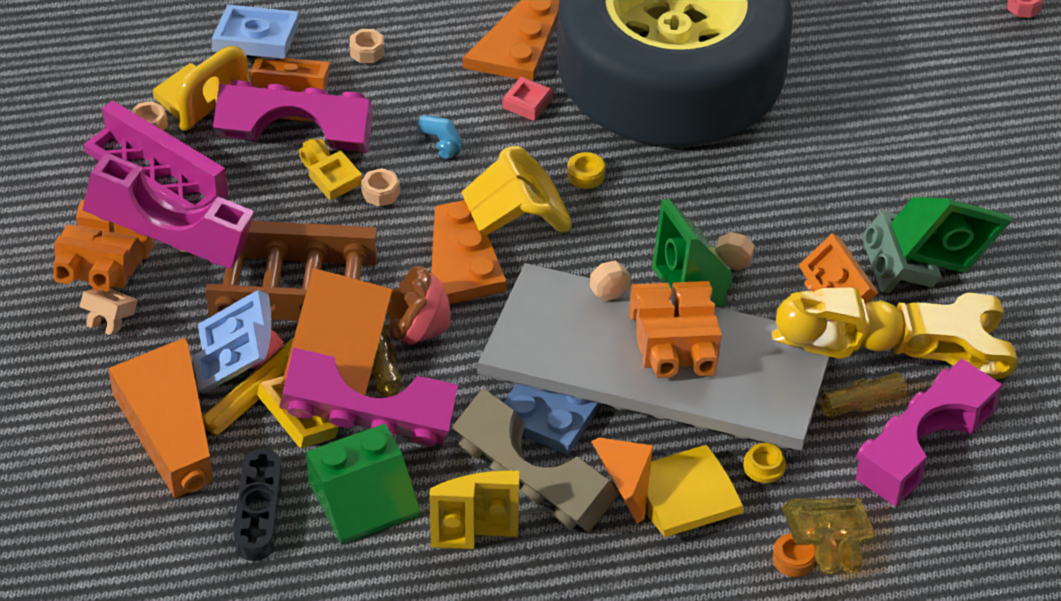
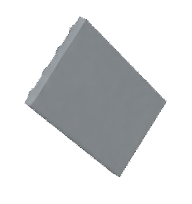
[477,263,830,451]

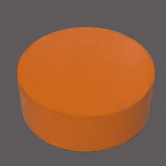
[772,533,817,577]

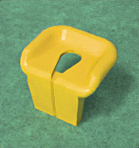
[153,46,249,131]
[461,146,572,236]

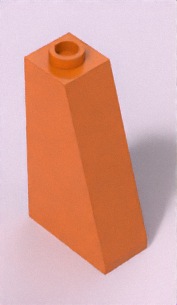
[108,338,213,498]

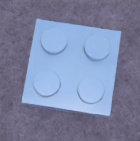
[212,5,299,60]

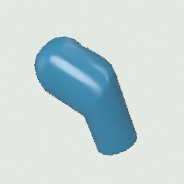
[417,115,462,159]

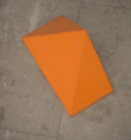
[591,438,653,523]

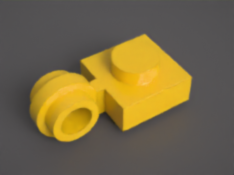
[299,139,362,201]

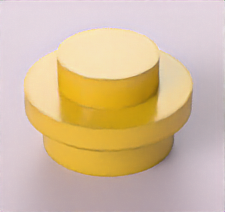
[743,443,786,483]

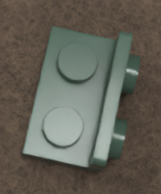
[862,211,942,294]

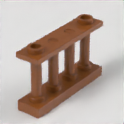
[205,221,378,321]

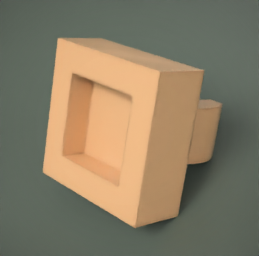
[80,289,138,335]

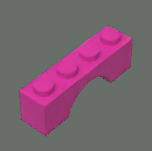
[213,80,374,153]
[82,152,254,269]
[279,347,458,446]
[856,358,1002,507]

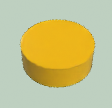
[567,152,606,189]

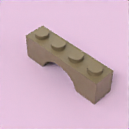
[452,388,620,533]

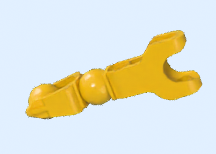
[772,288,1018,380]

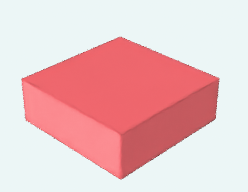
[502,77,553,121]

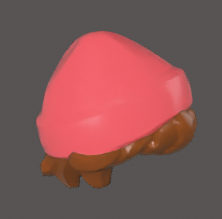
[386,266,451,345]

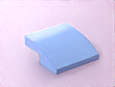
[193,290,271,394]

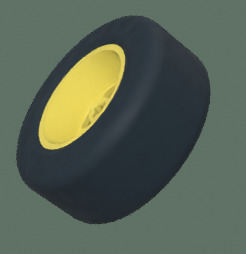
[557,0,793,147]

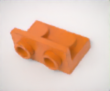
[798,233,878,322]

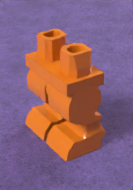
[53,200,154,292]
[628,281,722,378]

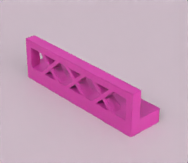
[83,100,228,210]

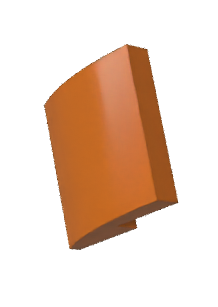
[250,56,330,122]

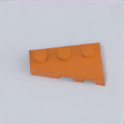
[463,0,559,82]
[431,200,506,304]

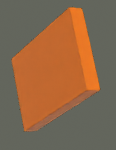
[282,268,392,396]

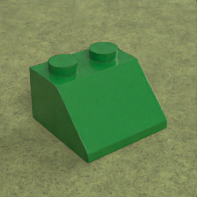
[891,197,1012,273]
[652,199,732,306]
[306,424,420,545]

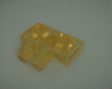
[782,498,875,574]

